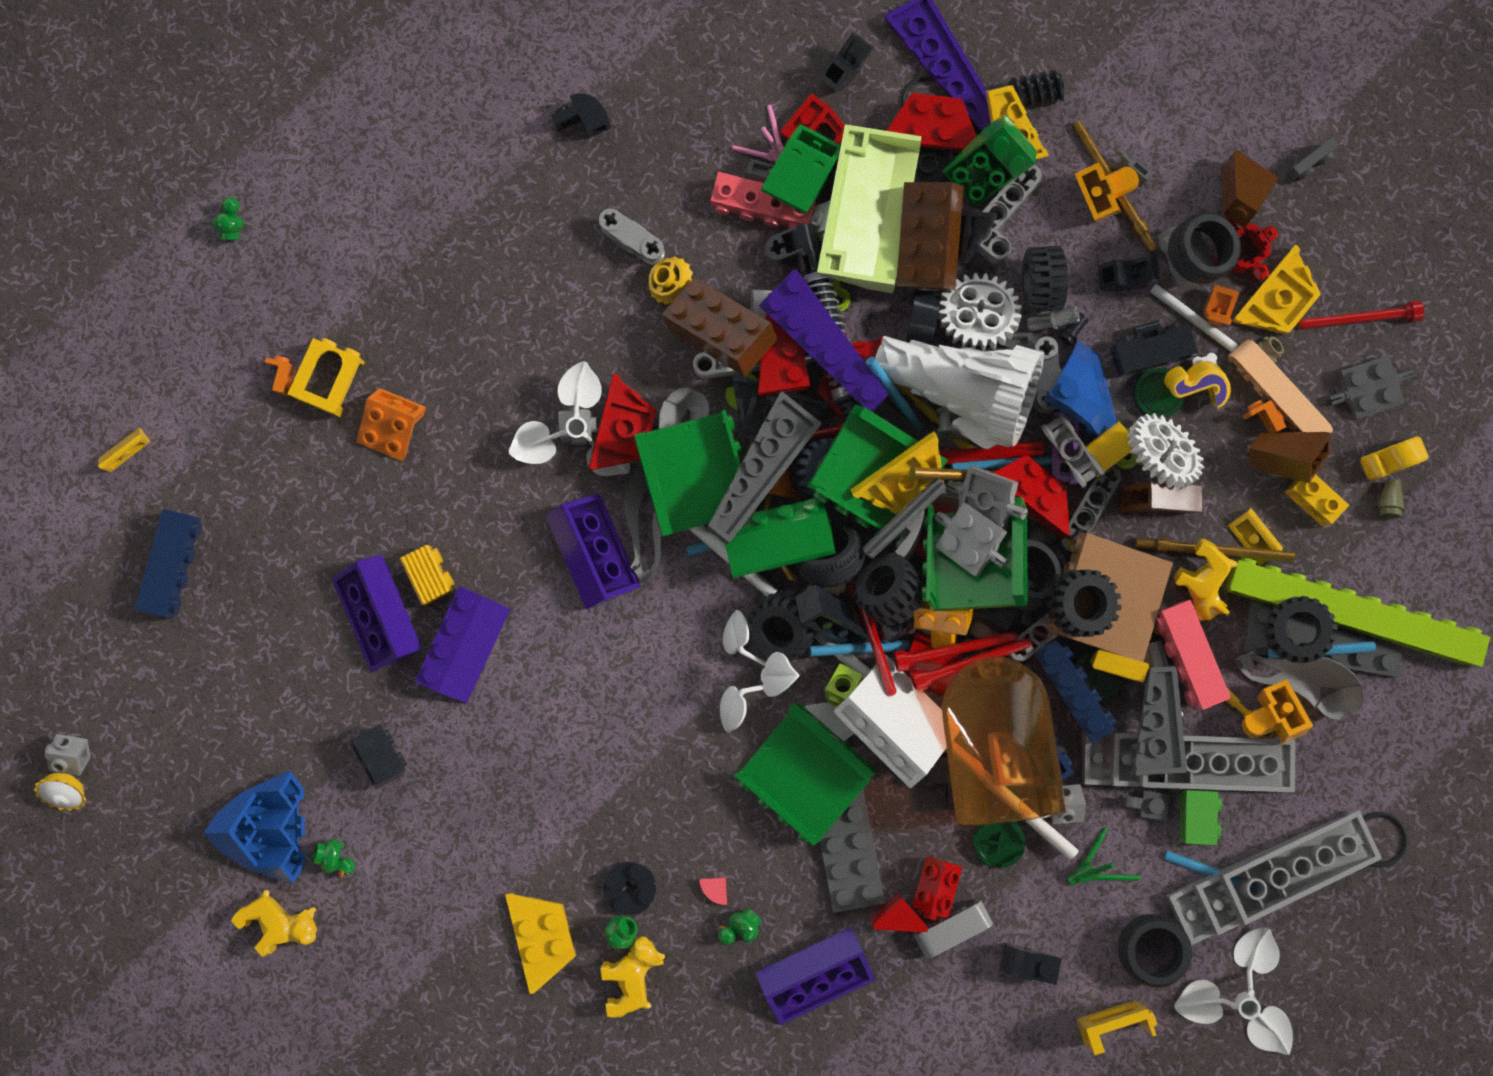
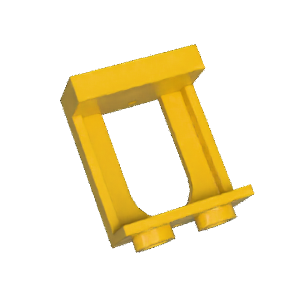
[288,338,365,418]
[1076,1000,1157,1055]

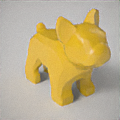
[1173,538,1237,621]
[231,890,317,957]
[601,936,665,1017]

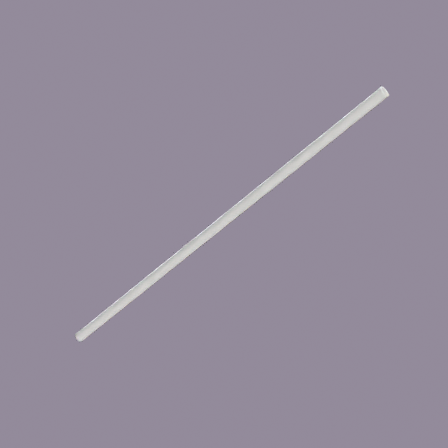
[689,525,1079,860]

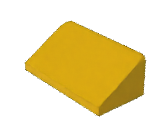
[1077,421,1134,477]
[98,428,150,472]
[1228,508,1283,566]
[1090,650,1149,683]

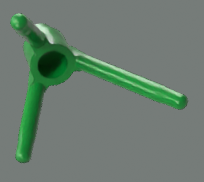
[1067,827,1140,886]

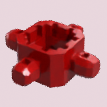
[1213,218,1278,282]

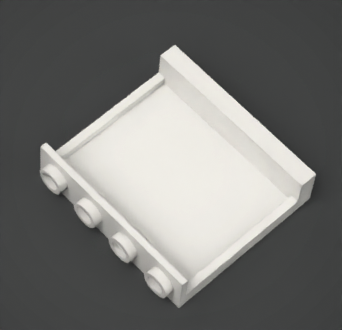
[833,655,961,788]

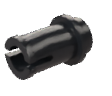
[1059,312,1089,345]

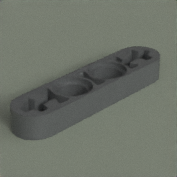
[1058,466,1121,554]

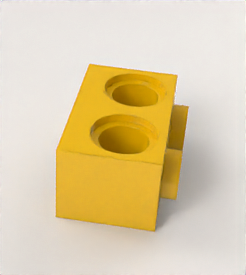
[1284,474,1349,527]

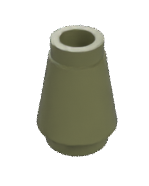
[1377,479,1405,519]

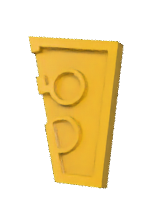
[985,85,1049,159]

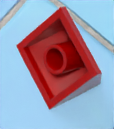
[903,629,963,696]
[870,892,928,932]

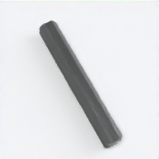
[863,479,946,559]

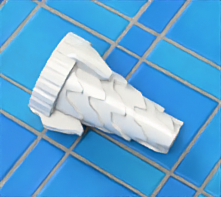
[875,336,1044,450]

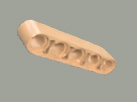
[1227,339,1333,433]

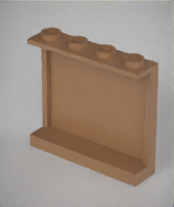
[1048,533,1173,662]

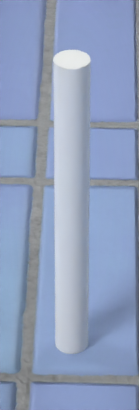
[1150,284,1238,353]

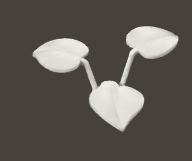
[509,361,630,476]
[720,610,799,733]
[1175,928,1293,1055]

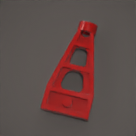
[780,94,845,144]

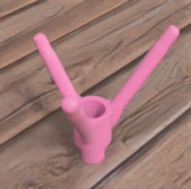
[732,105,784,163]

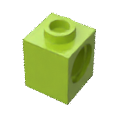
[825,663,863,708]

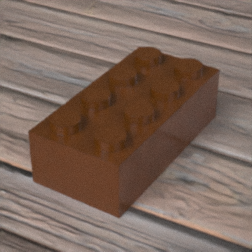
[896,182,964,290]
[662,277,778,377]

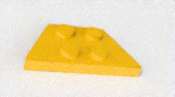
[1232,245,1321,335]
[851,431,944,514]
[505,893,576,994]

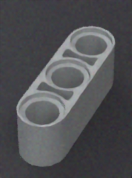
[913,899,993,959]

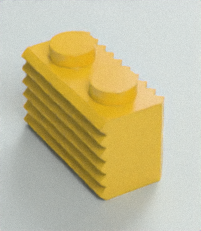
[399,545,454,606]

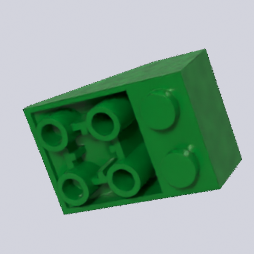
[943,113,1037,208]
[760,124,841,214]

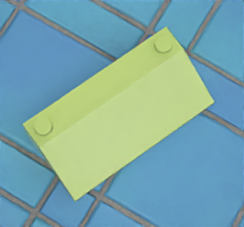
[817,124,921,293]

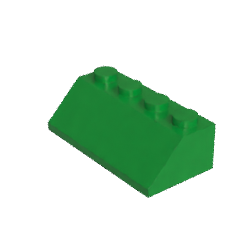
[724,498,836,578]

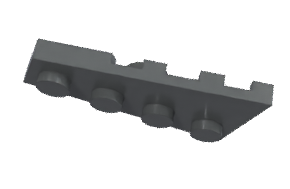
[1132,666,1187,776]

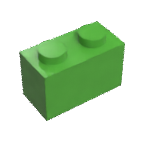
[1179,789,1222,845]

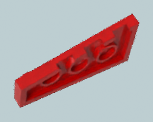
[758,293,810,397]

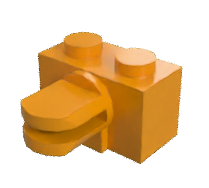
[1075,162,1139,222]
[914,601,973,648]
[1242,679,1313,744]

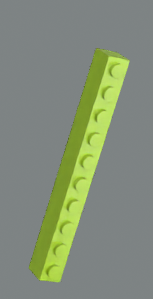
[1224,558,1490,667]

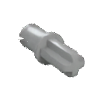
[1027,306,1080,332]

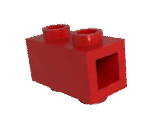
[912,856,963,920]

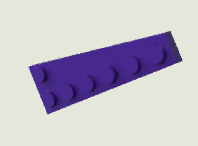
[884,0,991,133]
[759,269,888,412]

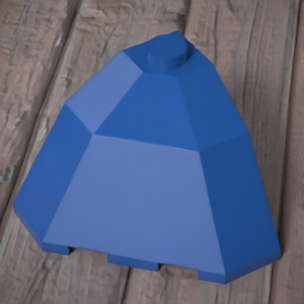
[1044,341,1117,439]
[204,771,306,884]

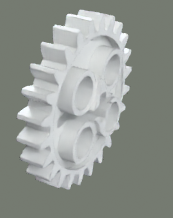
[938,273,1022,352]
[1127,413,1204,490]

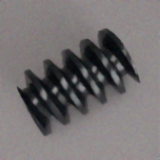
[1009,70,1064,107]

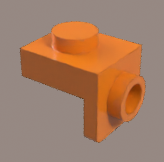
[1203,284,1239,326]
[264,355,296,397]
[1242,400,1286,433]

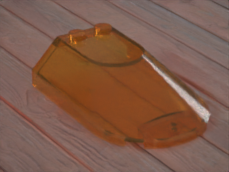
[942,657,1067,826]

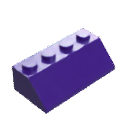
[545,494,641,610]
[332,554,422,673]
[415,586,510,703]
[756,927,876,1025]

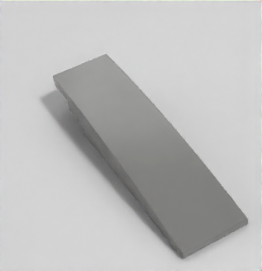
[1082,731,1295,792]
[1165,810,1382,945]

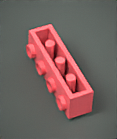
[711,172,817,229]
[1155,600,1231,710]

